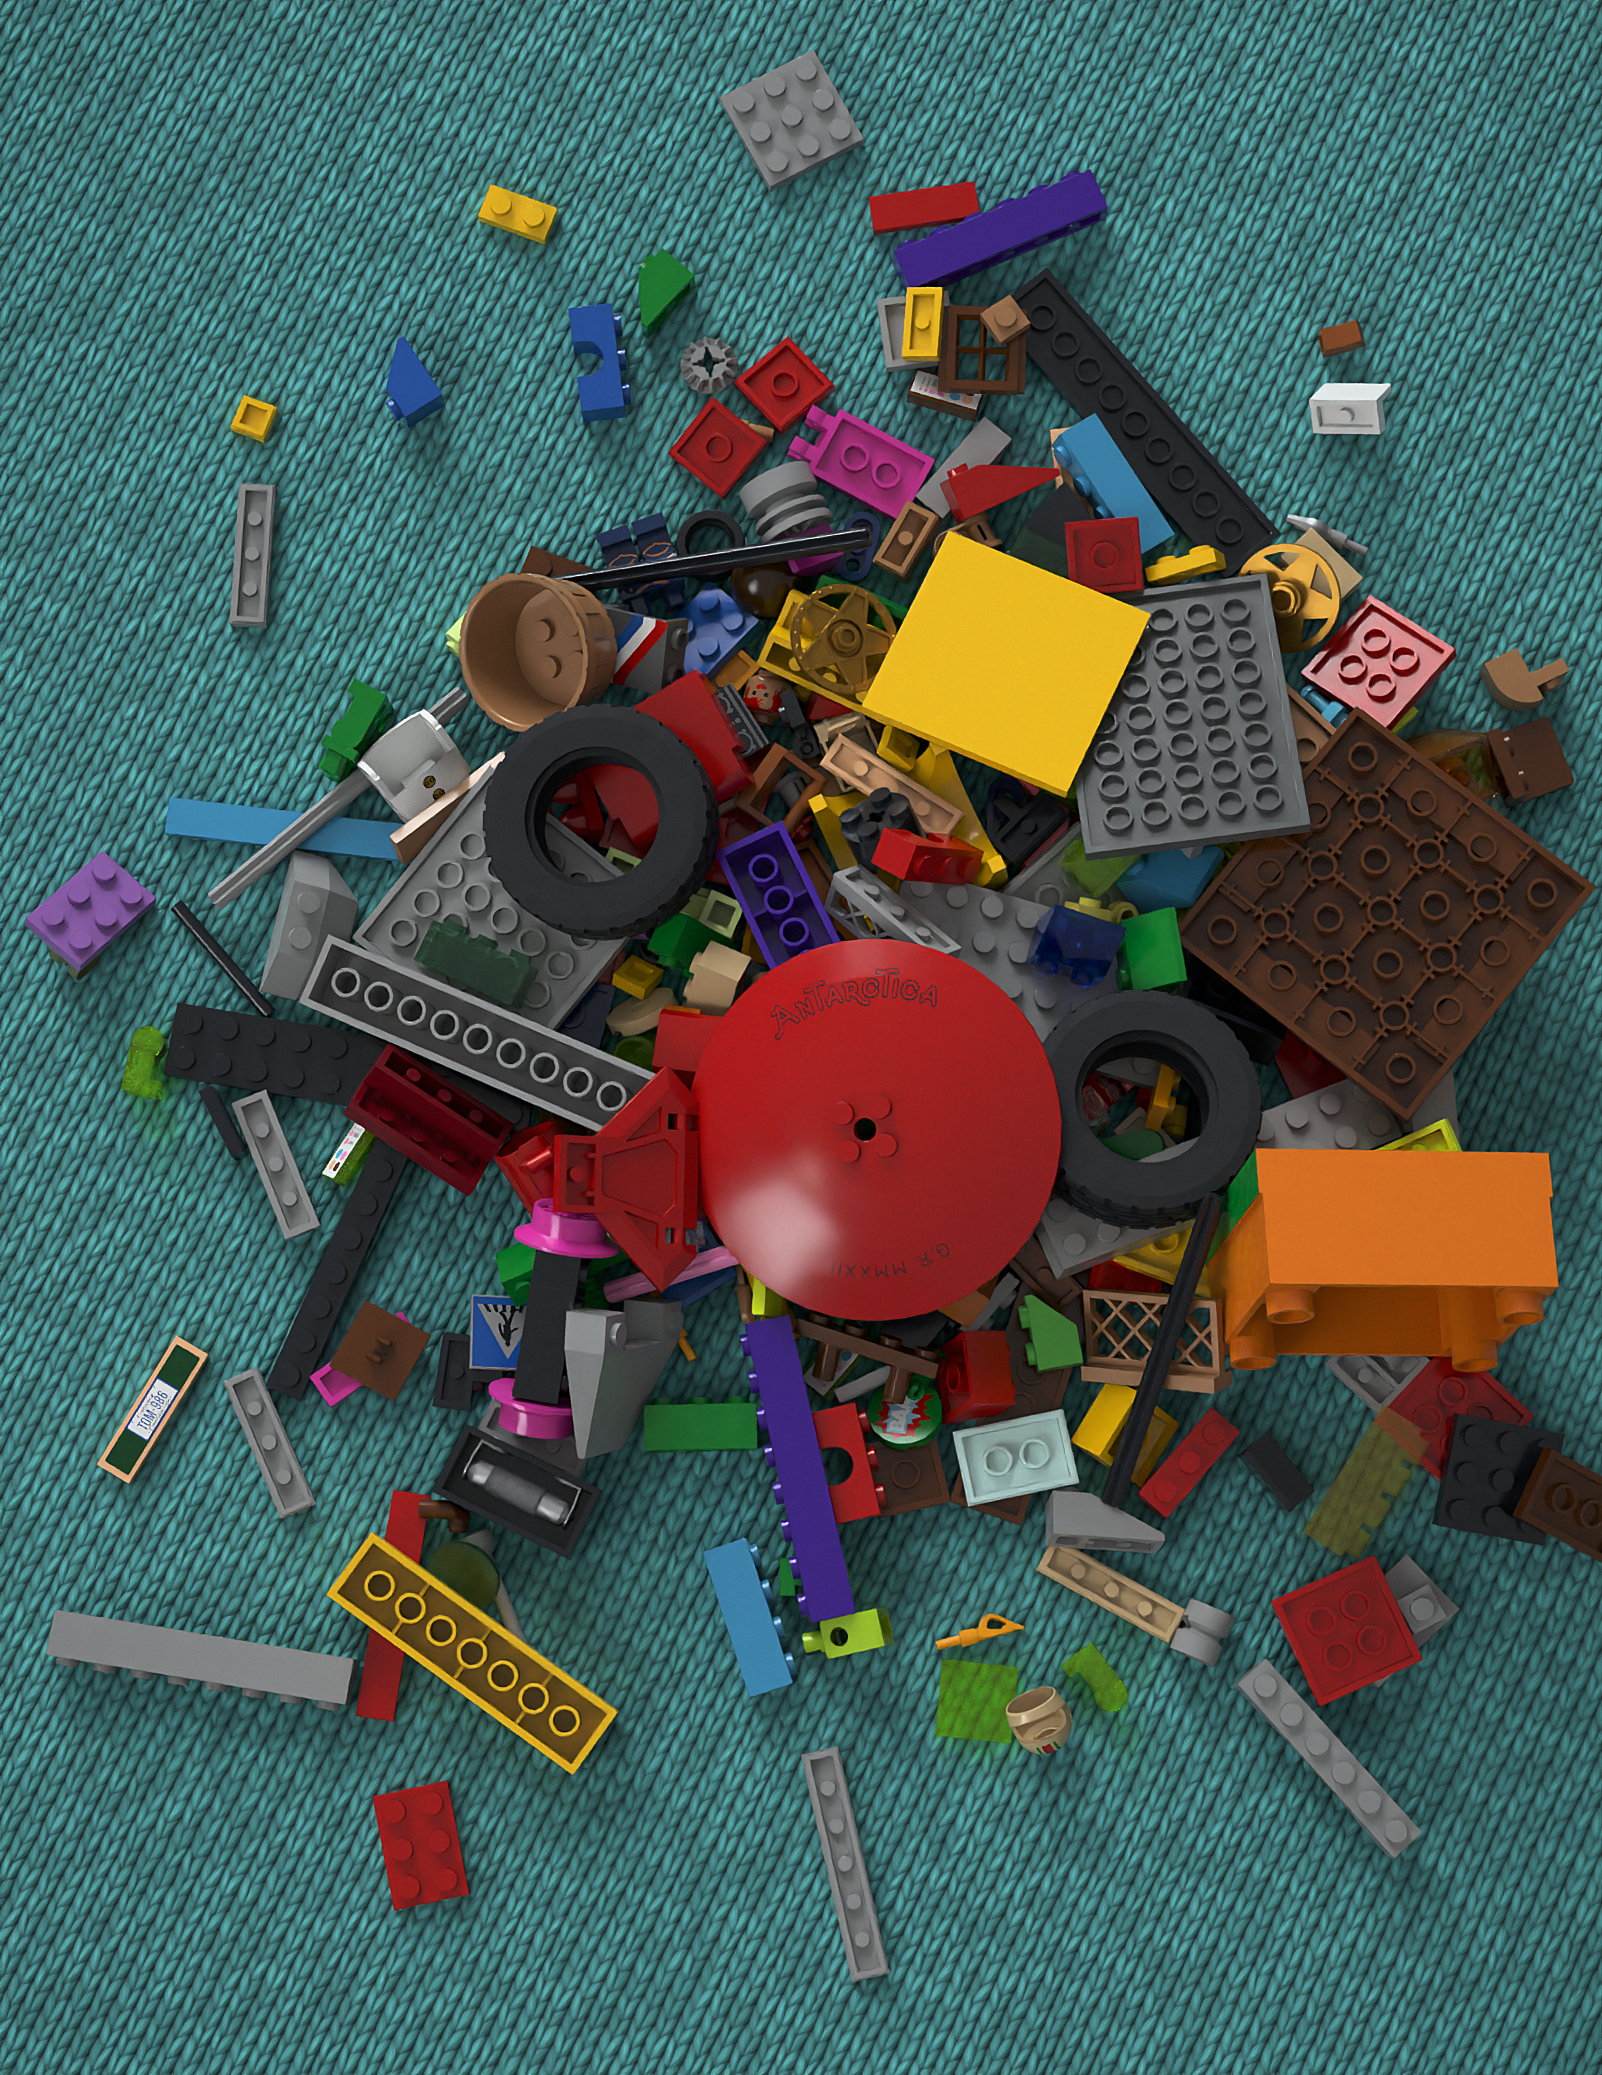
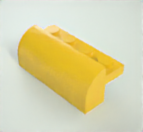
[756,588,889,725]

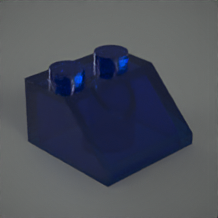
[1025,904,1126,987]

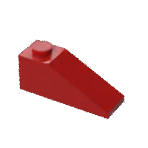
[939,463,1061,523]

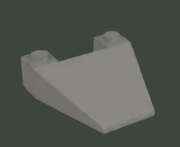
[564,1295,684,1459]

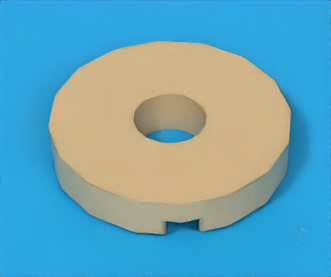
[606,987,678,1037]

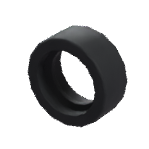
[676,510,745,583]

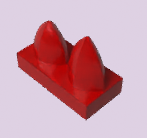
[552,769,605,844]

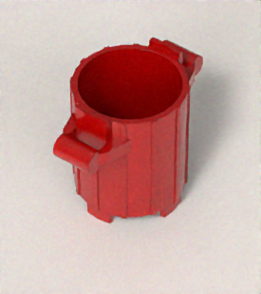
[494,1119,566,1217]

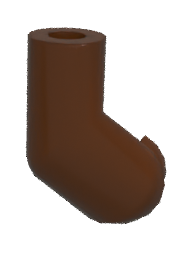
[419,1499,471,1533]

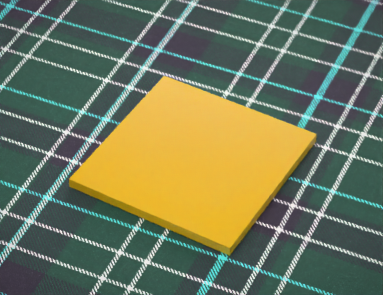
[860,531,1151,798]

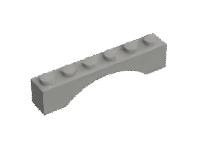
[1234,1659,1422,1858]

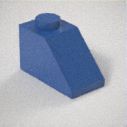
[386,336,445,428]

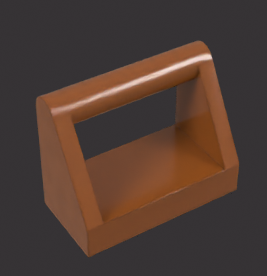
[734,742,828,836]

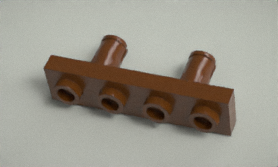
[793,1311,947,1405]

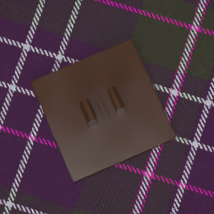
[329,1300,431,1402]

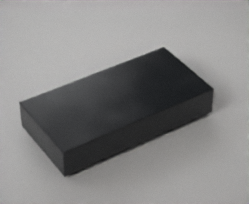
[198,1085,249,1161]

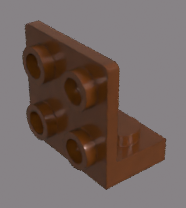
[1479,717,1574,809]

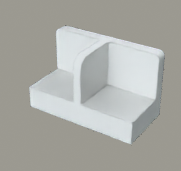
[1309,383,1392,434]

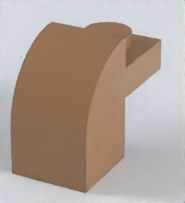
[1479,648,1570,711]

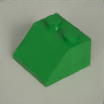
[1109,907,1187,994]

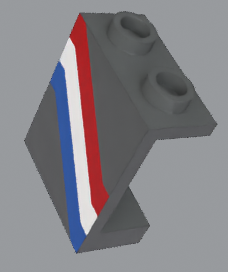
[602,602,689,693]

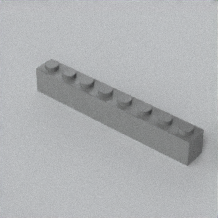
[46,1610,357,1711]

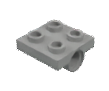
[1324,1355,1430,1416]

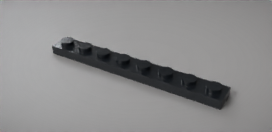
[265,1137,410,1402]

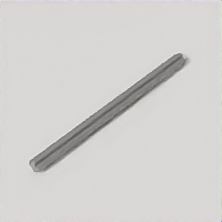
[208,687,470,909]

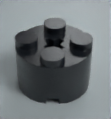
[839,787,926,875]

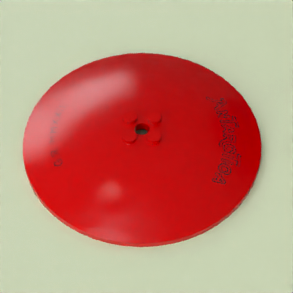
[688,939,1063,1321]

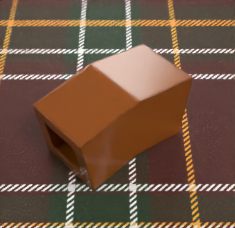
[1317,319,1366,357]

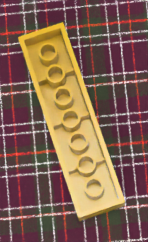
[326,1532,619,1775]

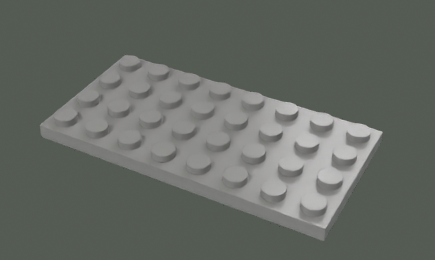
[888,879,1186,1090]

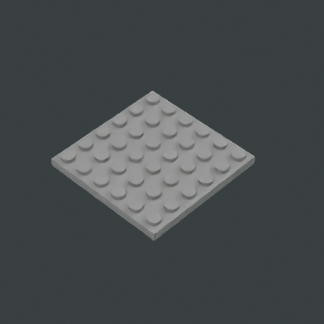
[352,766,631,1031]

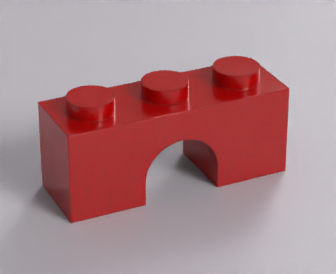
[871,828,984,886]
[812,1402,888,1525]
[1135,1407,1240,1520]

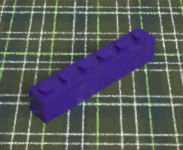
[893,169,1108,293]

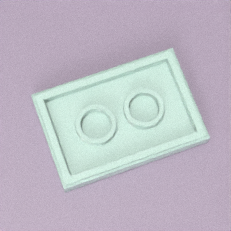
[952,1409,1079,1507]

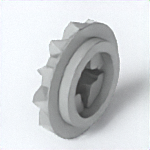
[680,336,738,394]

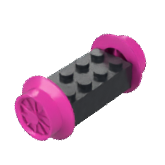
[488,1198,620,1439]

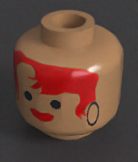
[743,670,793,726]

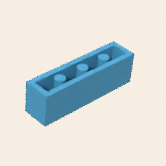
[1052,413,1175,559]
[703,1538,798,1698]

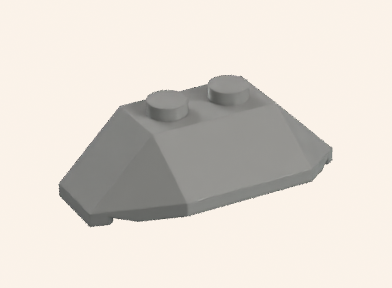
[259,849,359,1001]

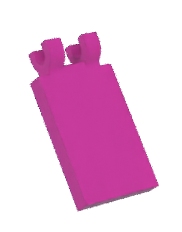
[787,405,935,522]

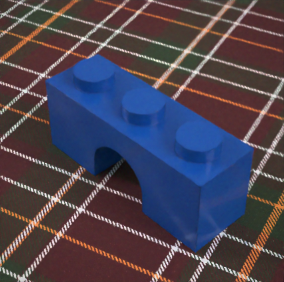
[568,303,631,423]

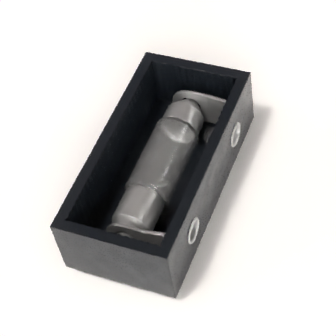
[432,1423,604,1560]

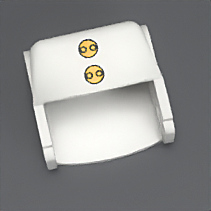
[357,709,472,824]

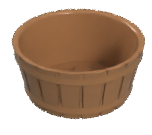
[459,573,617,732]

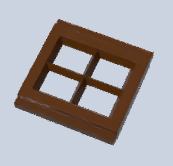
[938,305,1027,396]

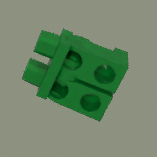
[318,678,395,784]

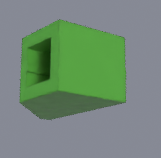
[1018,1295,1083,1373]

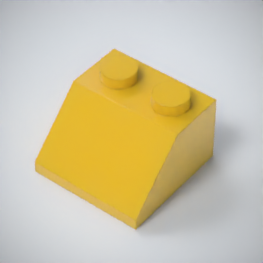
[1070,1383,1180,1487]

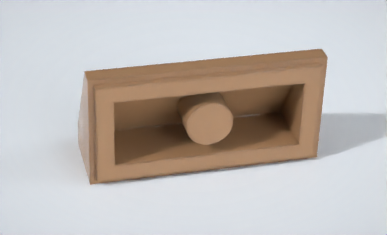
[872,500,941,585]

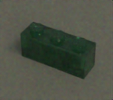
[414,918,539,1011]

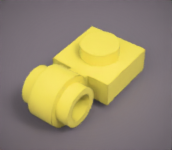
[1063,897,1138,926]

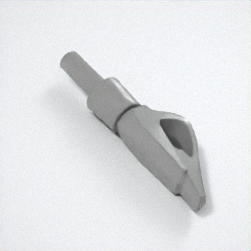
[1286,514,1368,556]

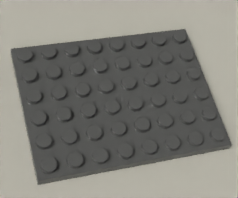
[1074,573,1311,861]

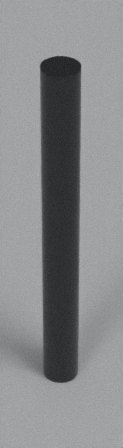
[171,900,276,1018]

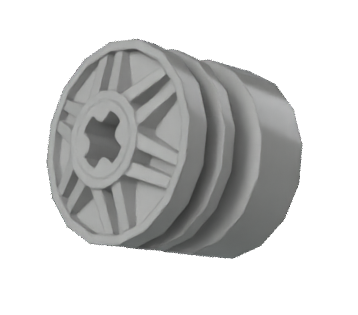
[739,461,833,543]

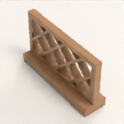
[1081,1287,1233,1394]

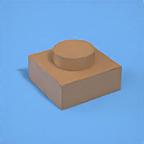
[980,294,1030,347]

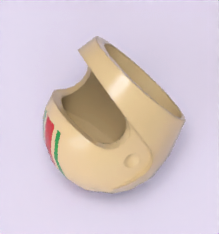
[1006,1686,1072,1754]

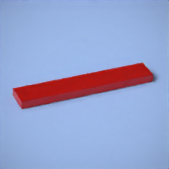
[356,1490,431,1722]

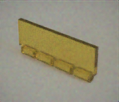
[1303,1405,1431,1558]

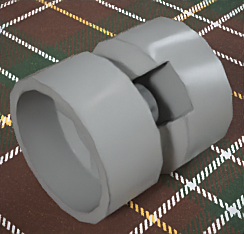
[1169,1599,1235,1667]

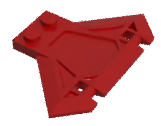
[553,1065,699,1293]

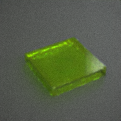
[935,1659,1018,1743]

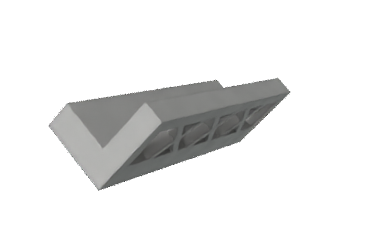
[824,864,962,959]

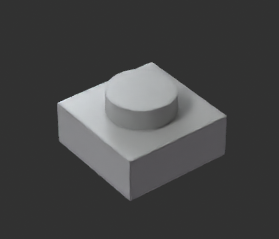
[1396,1583,1447,1635]

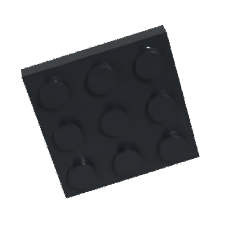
[1432,1413,1565,1546]

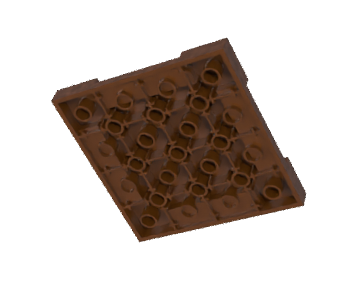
[1178,705,1596,1125]

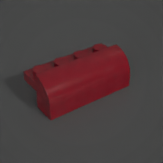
[343,1042,514,1196]

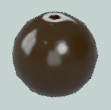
[730,561,805,620]

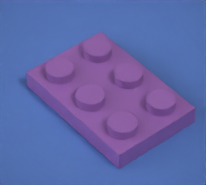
[25,851,156,972]

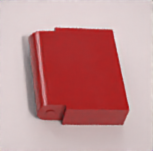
[585,669,755,851]

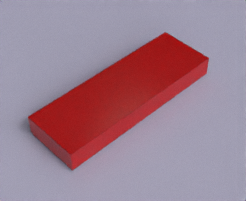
[868,181,979,235]

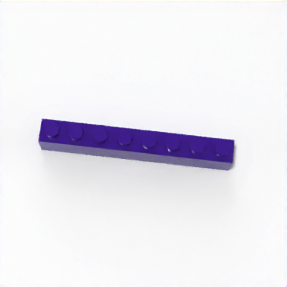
[739,1315,856,1624]

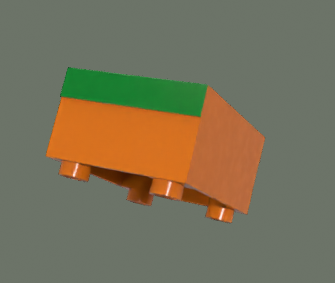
[1205,1148,1559,1372]

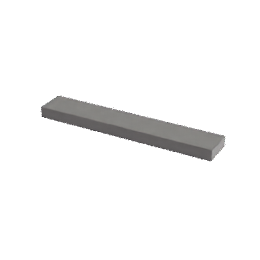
[801,1746,889,1982]

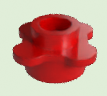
[790,815,815,845]

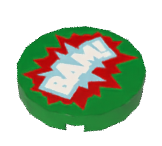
[868,1384,943,1450]

